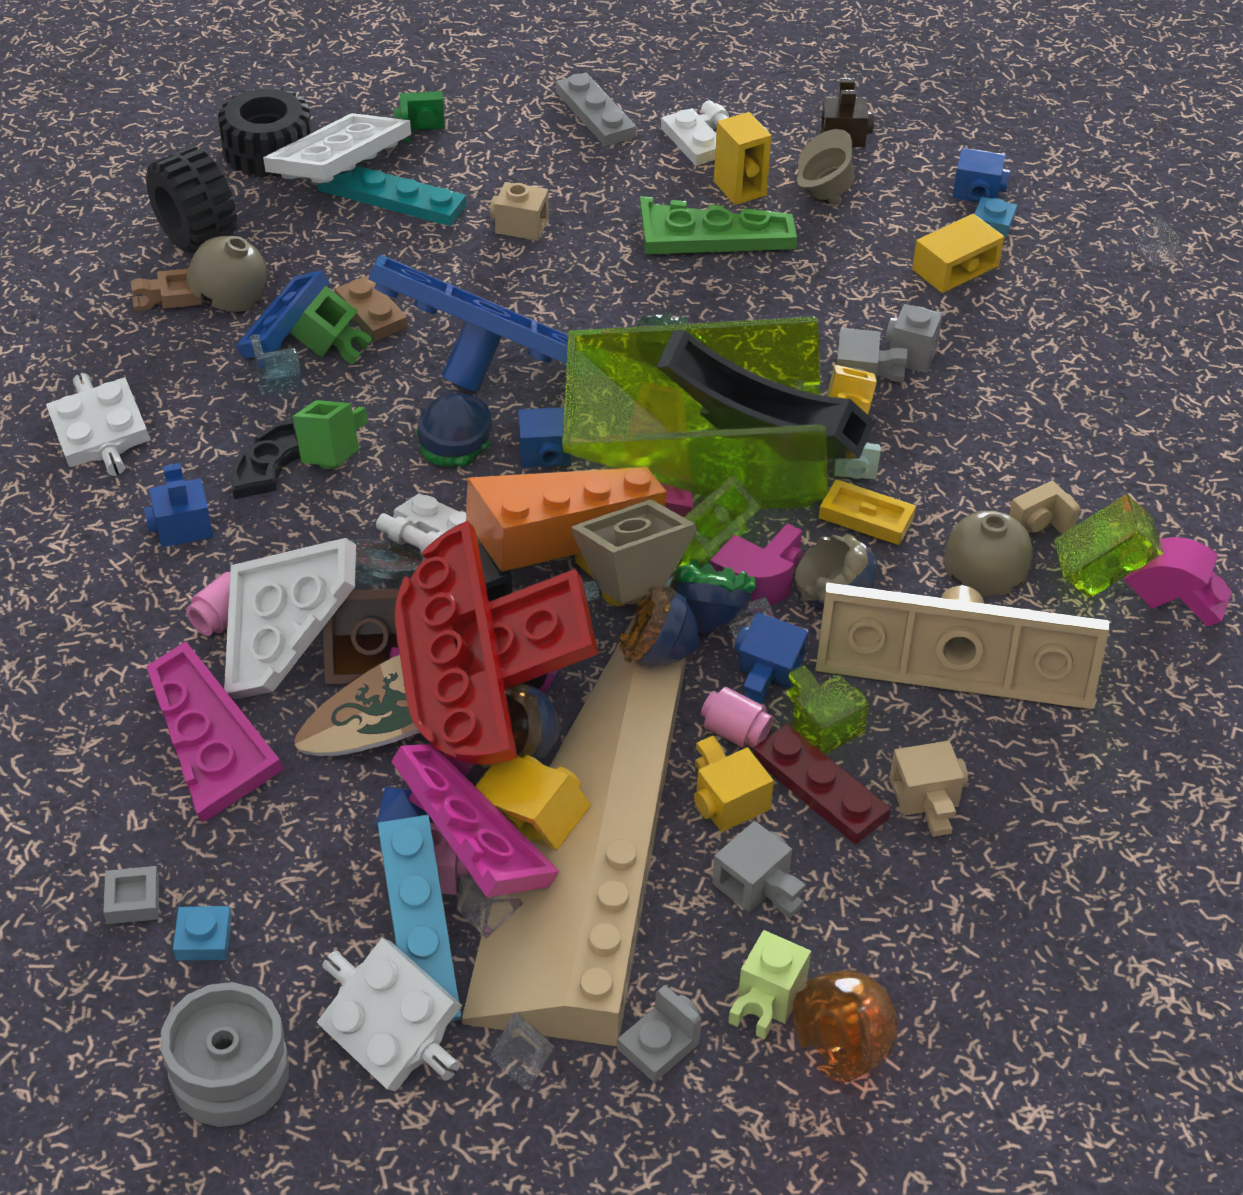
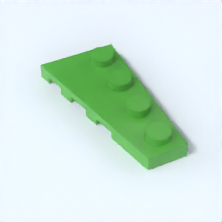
[640,196,797,254]

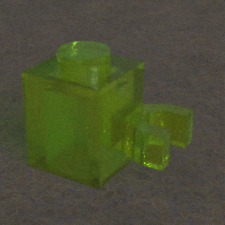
[787,665,869,755]

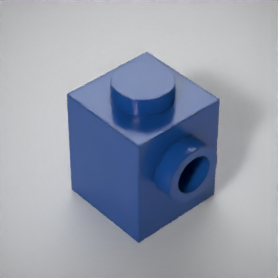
[952,148,1010,202]
[518,407,579,468]

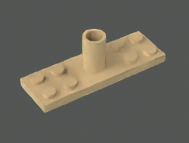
[815,583,1109,709]

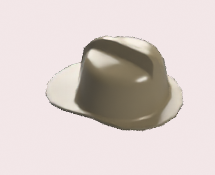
[797,129,855,205]

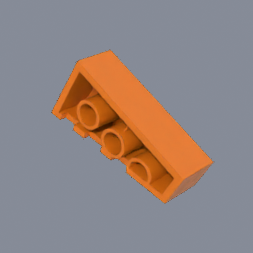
[466,467,667,572]

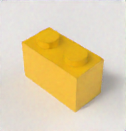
[714,112,772,205]
[912,213,1004,293]
[475,755,591,851]

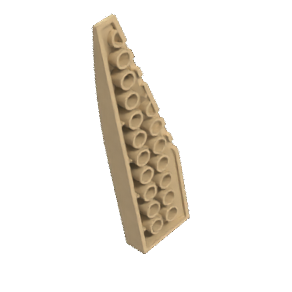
[462,591,687,1046]

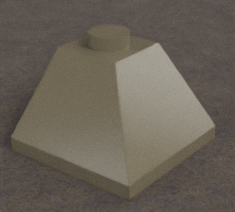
[571,499,696,604]

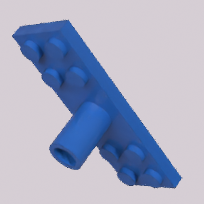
[368,254,606,391]

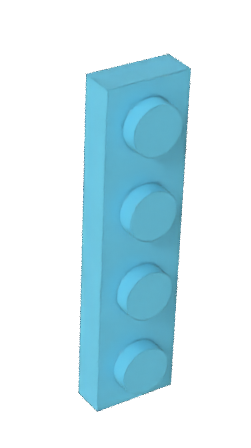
[378,815,461,1022]

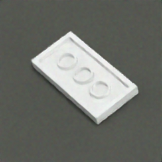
[263,113,411,183]

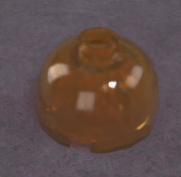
[793,970,898,1082]

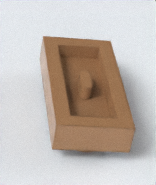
[334,275,408,342]

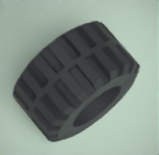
[218,87,312,177]
[146,146,237,253]

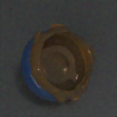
[619,586,699,668]
[505,683,560,761]

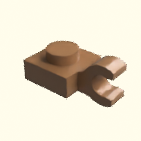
[130,269,202,311]

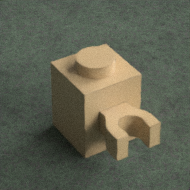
[889,740,968,837]

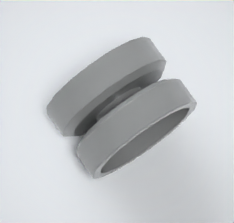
[161,982,289,1127]

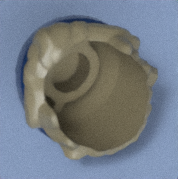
[794,534,878,610]

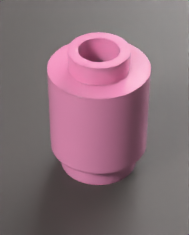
[186,572,230,636]
[701,687,774,749]

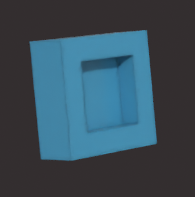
[974,197,1017,237]
[173,906,232,960]

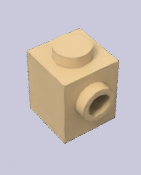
[490,182,549,241]

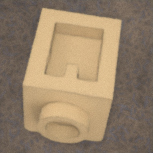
[1009,480,1080,538]

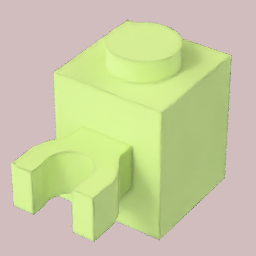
[728,930,811,1039]

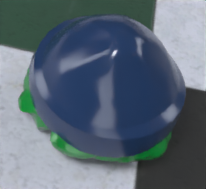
[415,392,492,468]
[669,559,756,634]

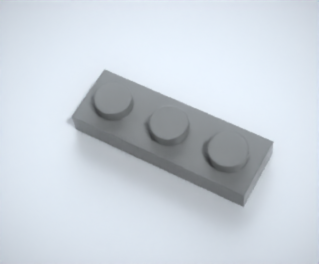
[556,72,636,146]

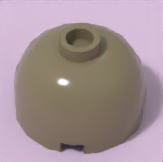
[186,236,268,312]
[943,510,1033,596]

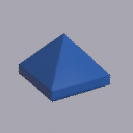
[376,786,428,829]

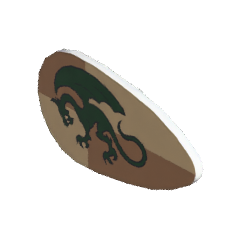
[294,655,420,756]

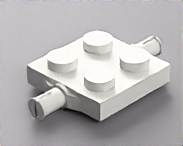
[46,373,150,476]
[317,938,462,1091]

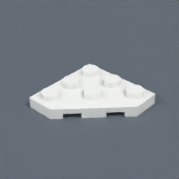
[224,538,356,699]

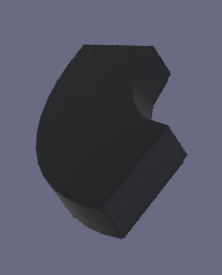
[231,419,300,499]

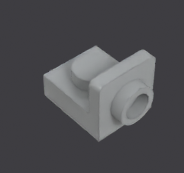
[617,985,701,1083]

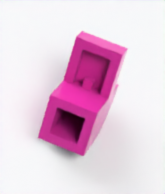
[710,523,804,607]
[1124,537,1232,626]

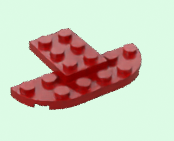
[395,520,599,765]

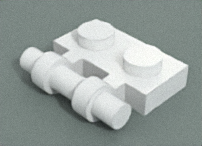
[661,100,729,166]
[376,493,481,555]

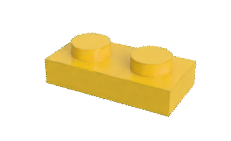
[819,479,916,545]

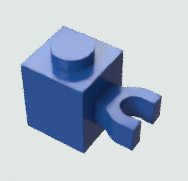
[144,463,213,548]
[734,612,808,705]

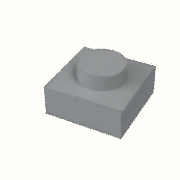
[103,866,159,924]

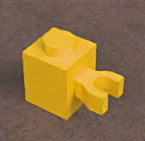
[826,364,877,415]
[694,736,774,832]

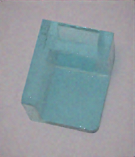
[250,334,302,396]

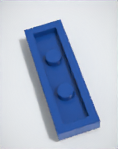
[236,270,330,359]

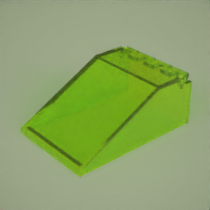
[562,317,828,509]

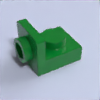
[393,91,445,143]

